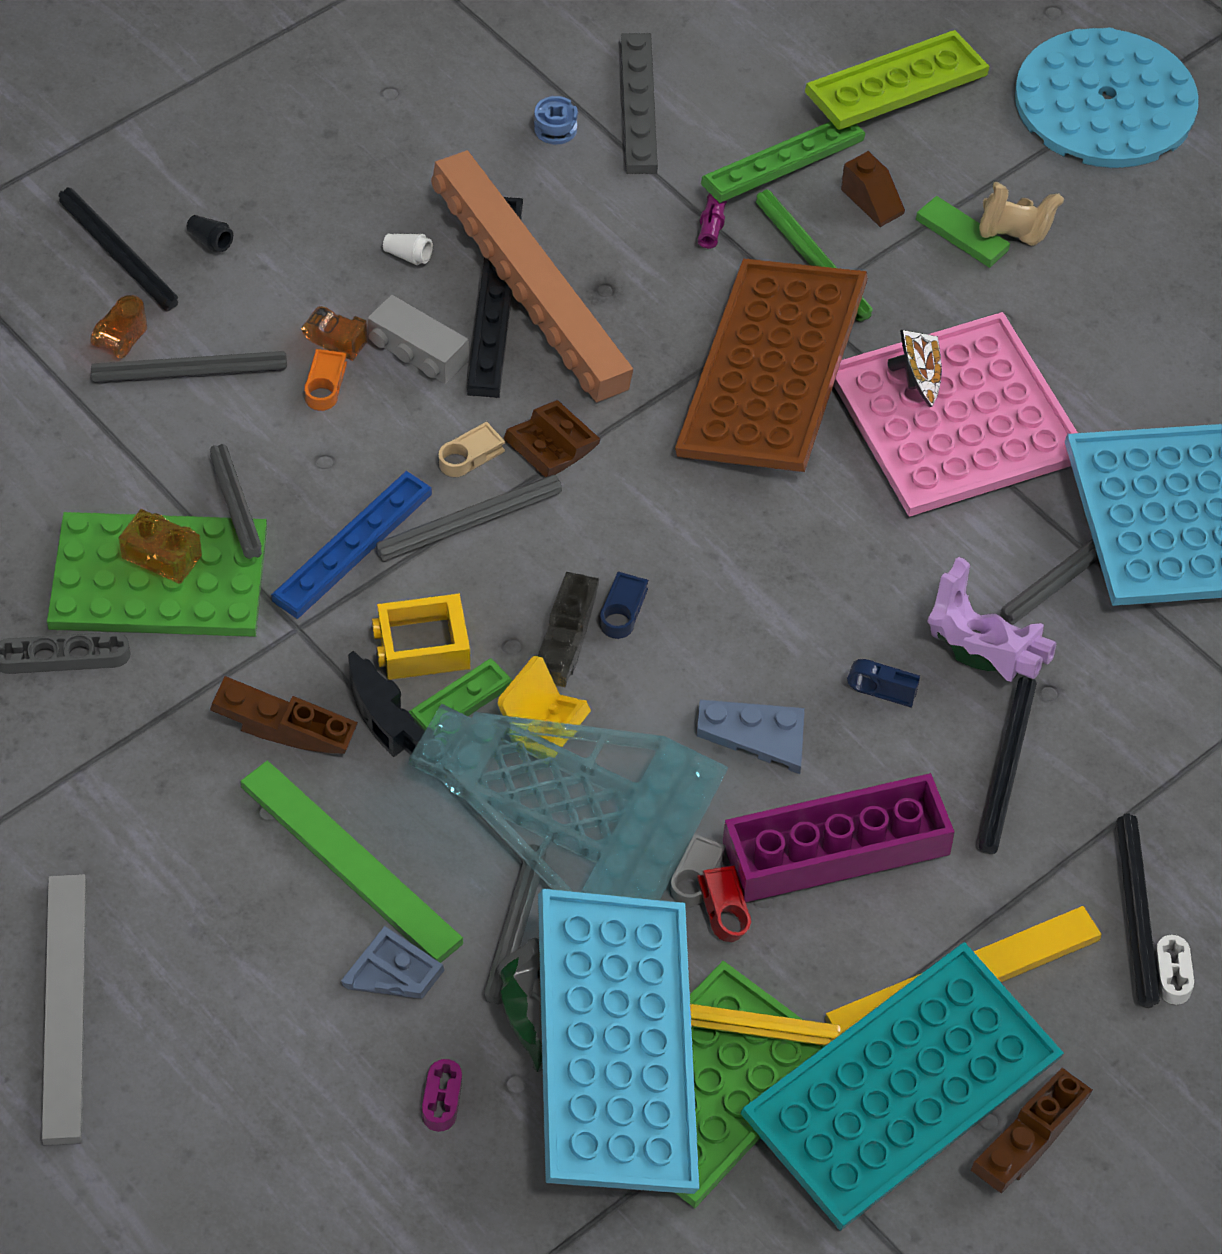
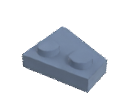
[341,926,445,999]

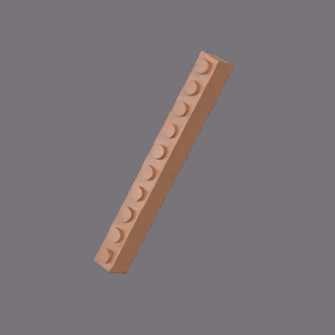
[431,150,633,403]

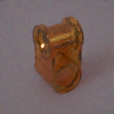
[91,295,147,359]

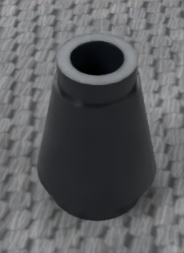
[186,215,234,252]

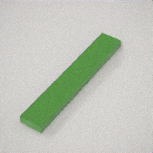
[701,121,865,203]

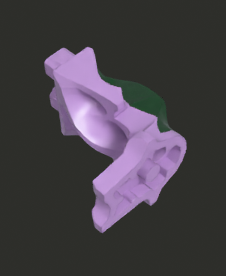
[928,557,1056,682]

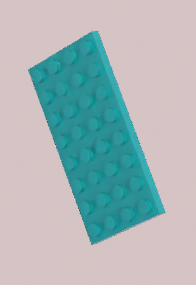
[740,942,1064,1231]

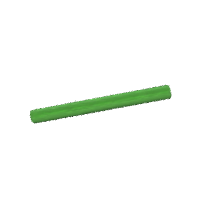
[756,189,873,322]

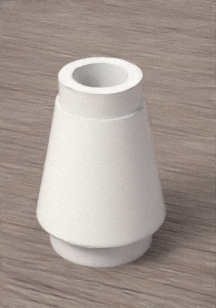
[383,233,433,265]

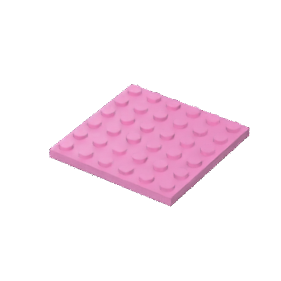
[834,312,1078,517]

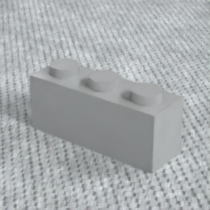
[368,295,469,384]

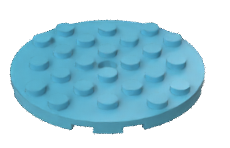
[1015,27,1198,168]

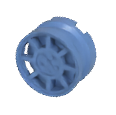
[534,96,578,145]

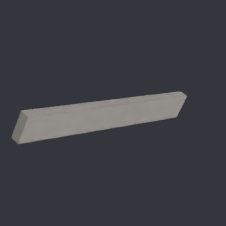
[42,874,87,1145]

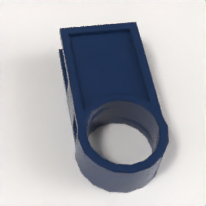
[600,572,649,639]
[847,659,920,708]

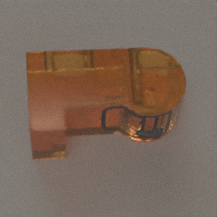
[302,306,367,361]

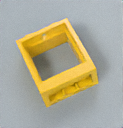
[372,593,470,680]

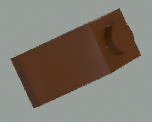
[841,151,905,227]

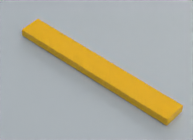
[825,906,1102,1035]

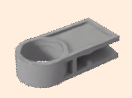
[670,834,726,907]

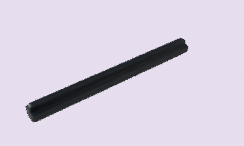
[58,187,178,311]
[979,676,1037,854]
[1116,813,1160,1008]

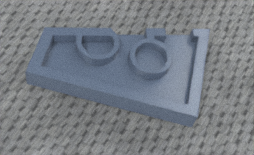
[697,700,805,774]

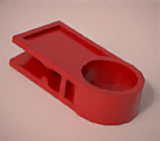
[697,866,751,942]

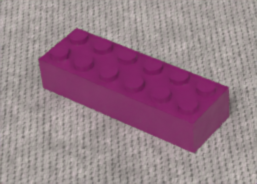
[723,773,955,902]

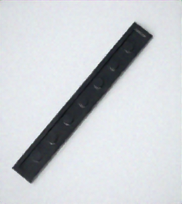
[467,197,523,398]

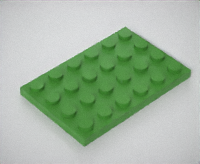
[47,512,267,637]
[675,961,825,1208]

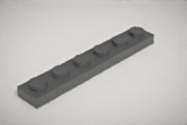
[621,33,658,174]

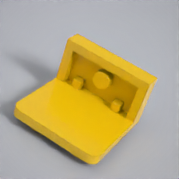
[498,656,591,759]

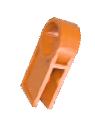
[305,349,347,411]

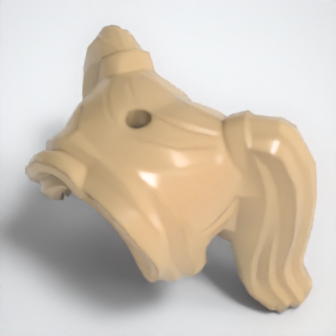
[979,182,1064,246]

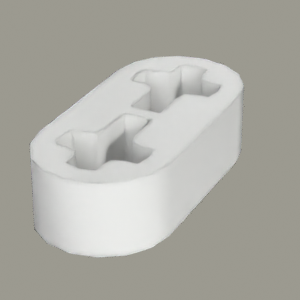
[1155,935,1194,1005]

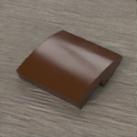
[504,400,600,477]

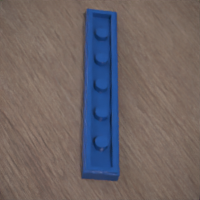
[271,471,432,619]

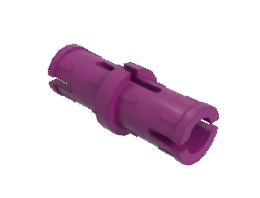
[698,193,727,249]

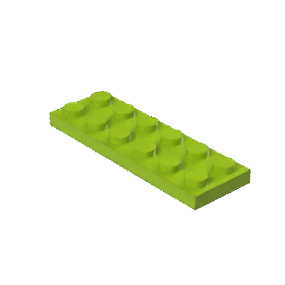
[805,30,990,130]

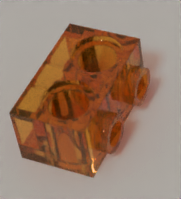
[119,509,202,584]

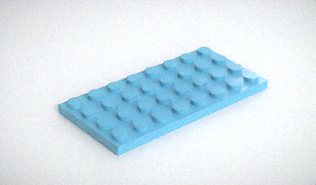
[538,889,699,1194]

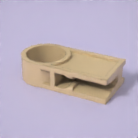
[439,422,505,477]

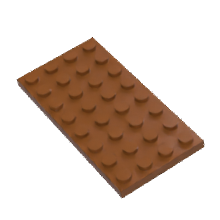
[675,258,868,472]

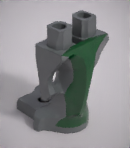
[497,938,543,1072]

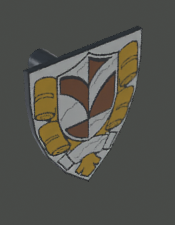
[888,330,942,407]

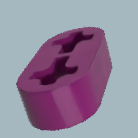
[422,1059,462,1132]

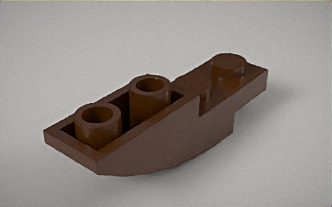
[210,676,358,754]
[970,1068,1093,1194]

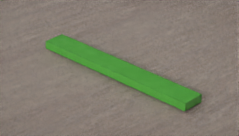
[241,760,463,963]

